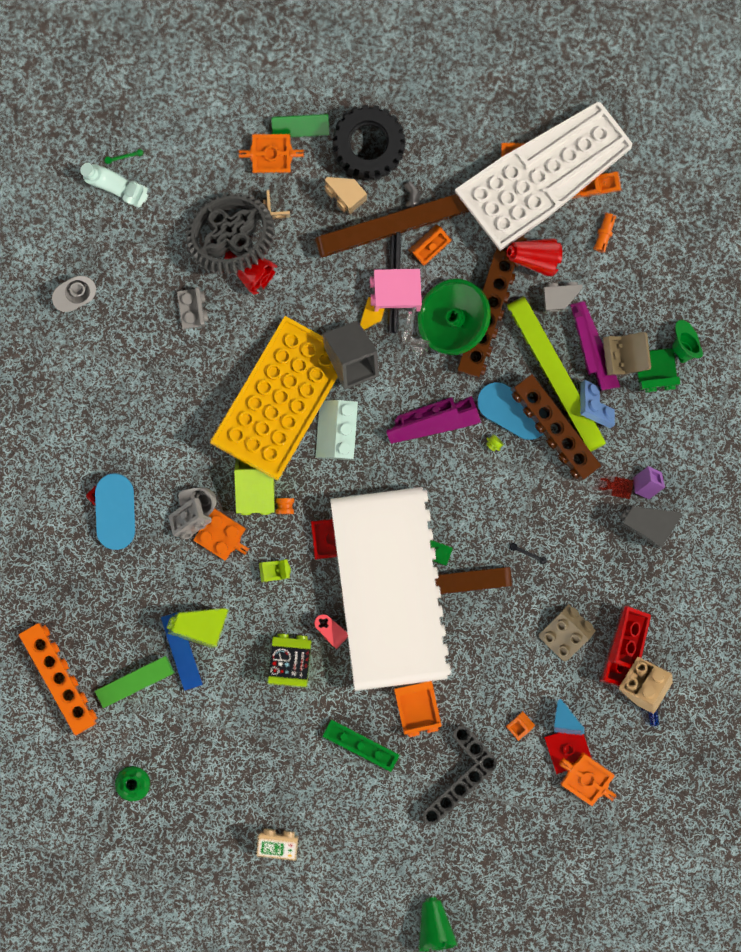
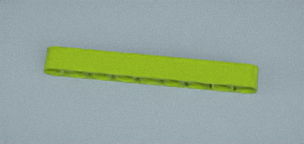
[507,296,606,452]

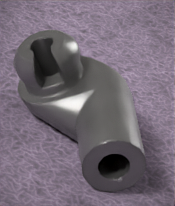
[403,181,421,209]

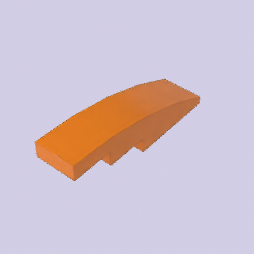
[571,171,622,199]

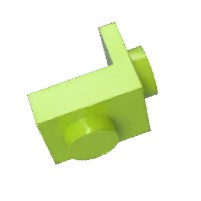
[259,559,291,582]

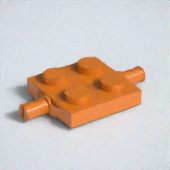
[239,134,304,173]
[193,508,249,561]
[559,753,616,806]

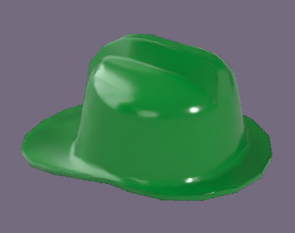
[672,320,703,363]

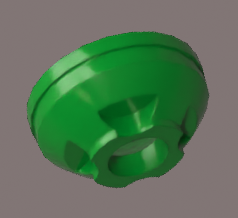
[115,766,150,802]

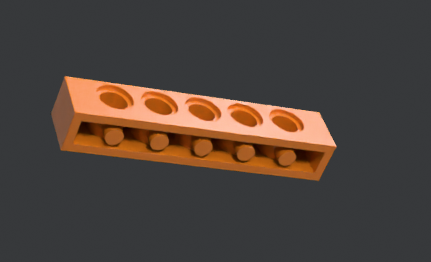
[18,623,98,736]

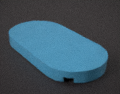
[478,382,547,440]
[95,473,135,550]

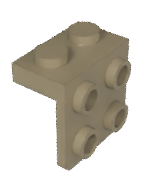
[603,332,651,375]
[539,604,596,661]

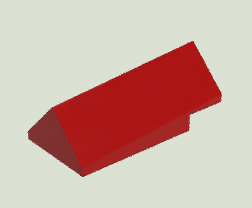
[599,606,651,687]

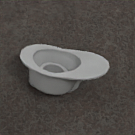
[52,276,96,312]

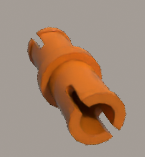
[593,213,616,253]

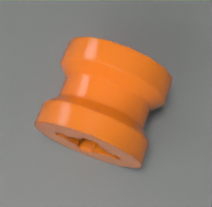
[275,498,294,514]

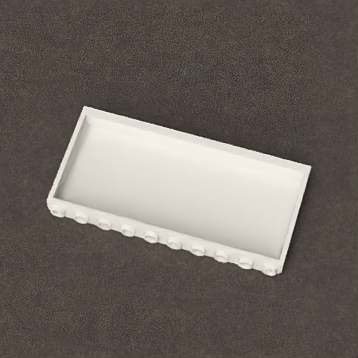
[330,487,451,691]

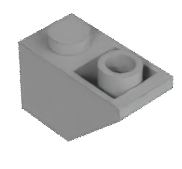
[543,282,583,312]

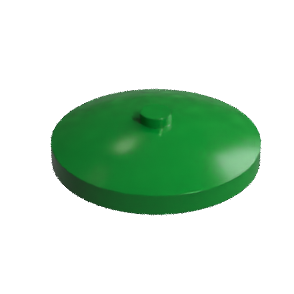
[418,279,491,355]

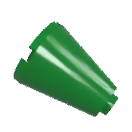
[418,897,458,952]

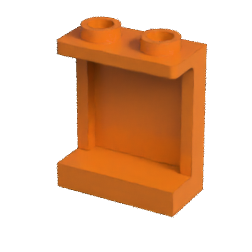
[394,681,442,737]

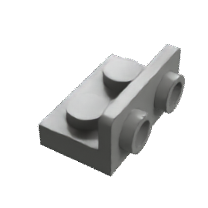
[177,287,208,330]
[168,498,212,539]

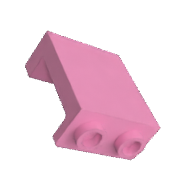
[370,269,422,312]

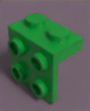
[638,349,680,393]

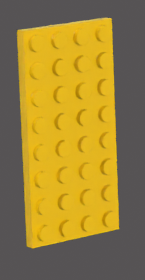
[210,316,338,481]

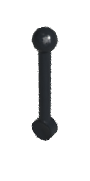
[510,543,547,564]

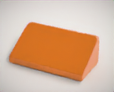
[408,224,452,266]

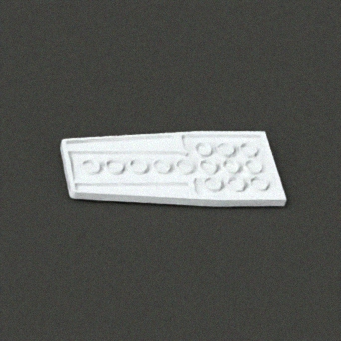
[455,102,632,251]

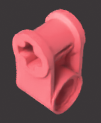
[314,615,348,649]

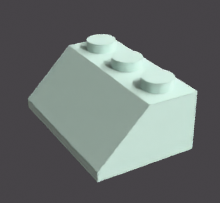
[315,400,358,461]

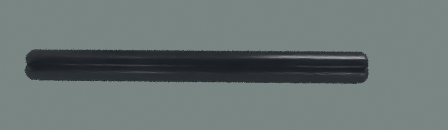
[387,231,401,334]

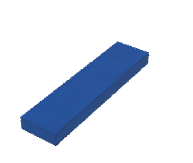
[161,612,203,691]

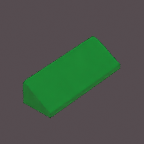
[271,114,330,138]

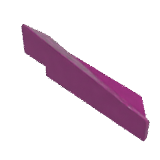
[570,301,620,392]
[386,396,481,444]

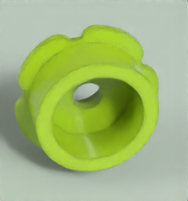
[486,434,504,452]

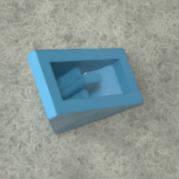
[554,699,585,735]

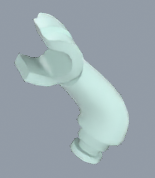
[80,163,148,208]

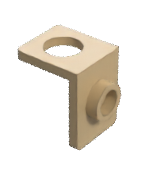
[263,190,290,219]

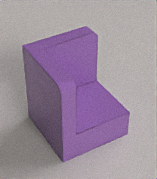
[633,466,665,499]

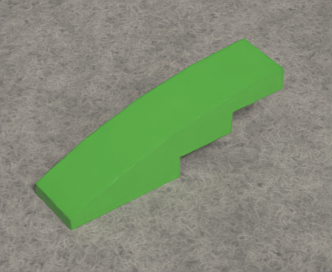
[95,656,175,708]

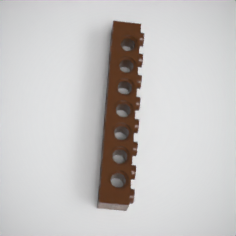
[457,234,527,379]

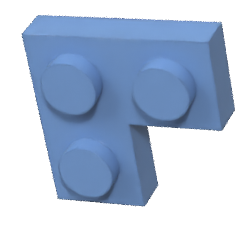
[580,380,615,428]

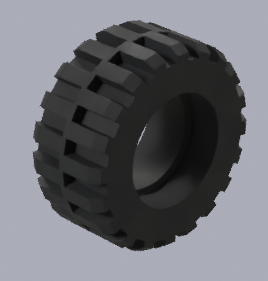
[332,105,405,181]

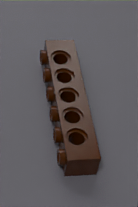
[510,374,601,481]

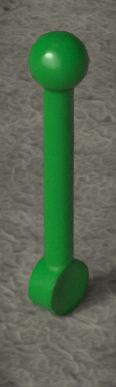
[105,149,143,164]

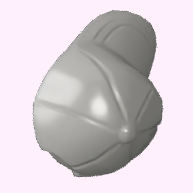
[179,487,217,516]

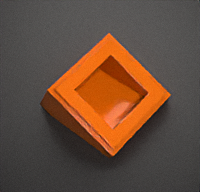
[506,711,535,741]

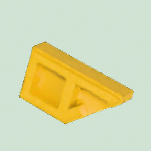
[360,297,385,330]

